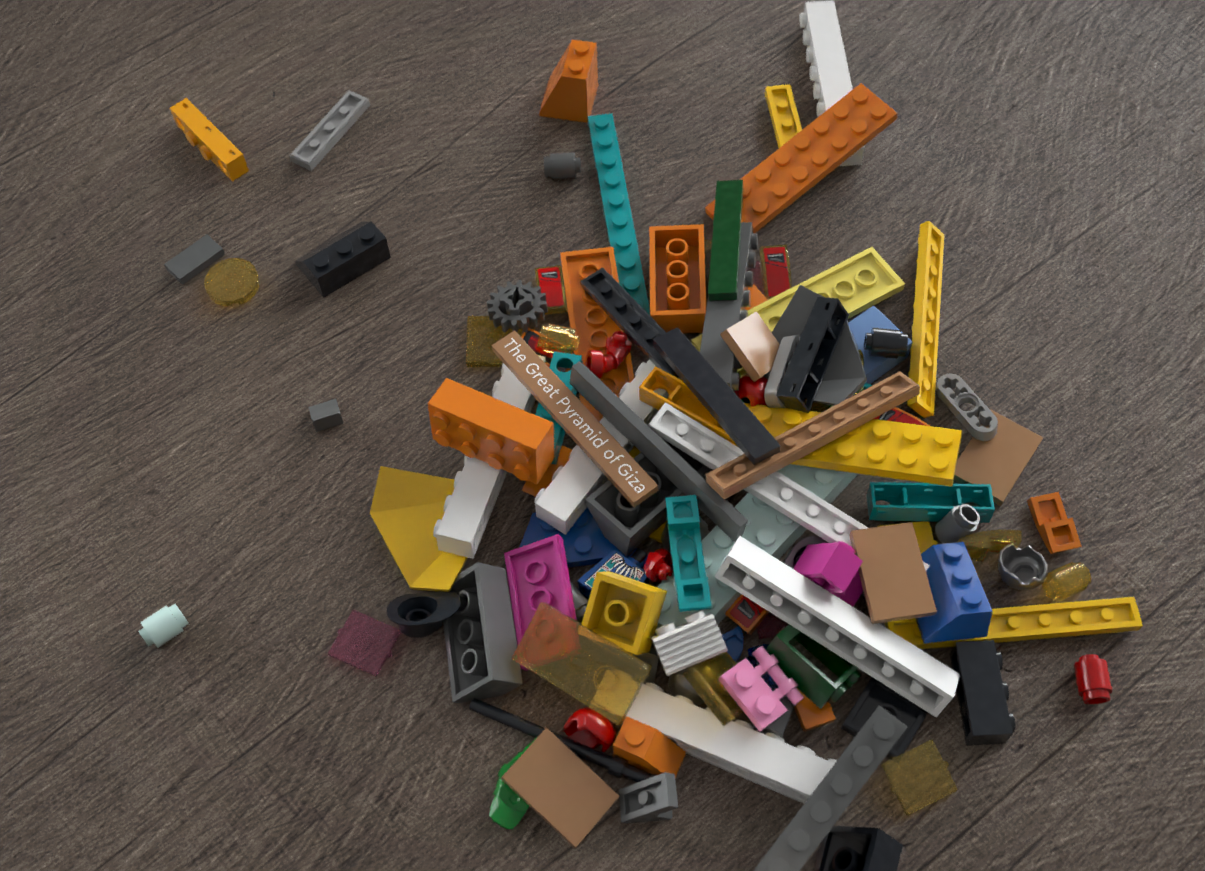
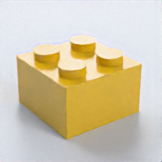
[579,571,667,655]

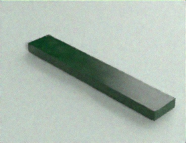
[708,179,744,301]

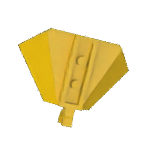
[370,466,468,592]

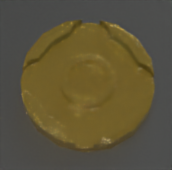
[204,258,260,307]

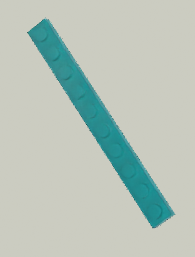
[588,113,650,315]

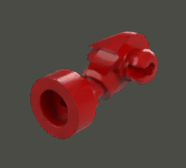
[585,331,632,379]
[643,548,673,583]

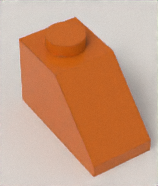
[613,716,686,779]

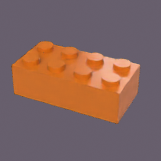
[649,224,706,333]
[428,378,554,484]

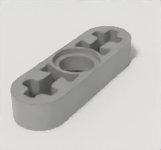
[764,335,800,408]
[937,374,998,441]

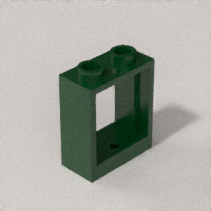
[766,624,862,709]

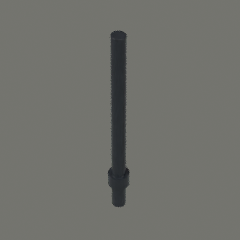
[469,698,651,783]

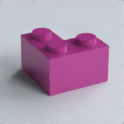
[793,541,863,607]

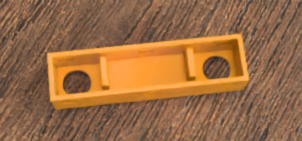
[170,98,249,182]
[639,366,738,447]

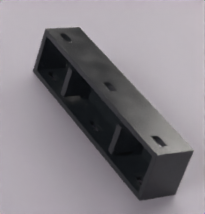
[776,297,849,413]

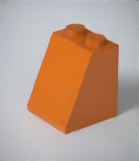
[539,40,598,123]

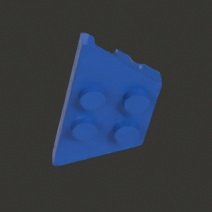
[519,507,628,568]

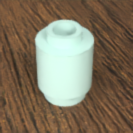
[139,604,189,648]

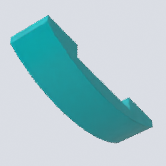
[665,495,712,612]

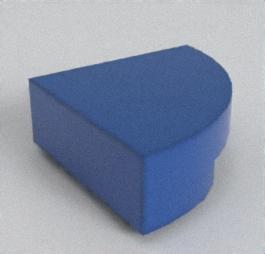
[719,626,744,670]

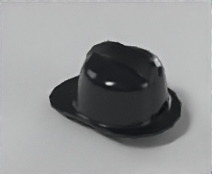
[387,591,461,638]

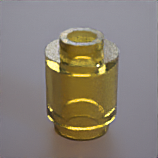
[537,323,580,354]
[1042,562,1092,602]

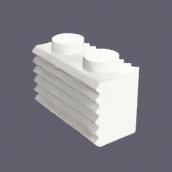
[651,610,728,676]

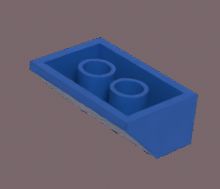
[915,542,992,644]

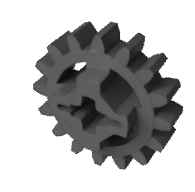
[487,280,548,333]

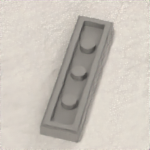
[289,90,370,171]

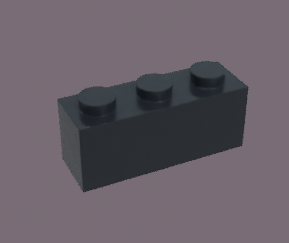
[950,640,1015,746]

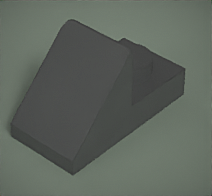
[619,772,678,824]

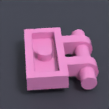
[719,646,804,732]

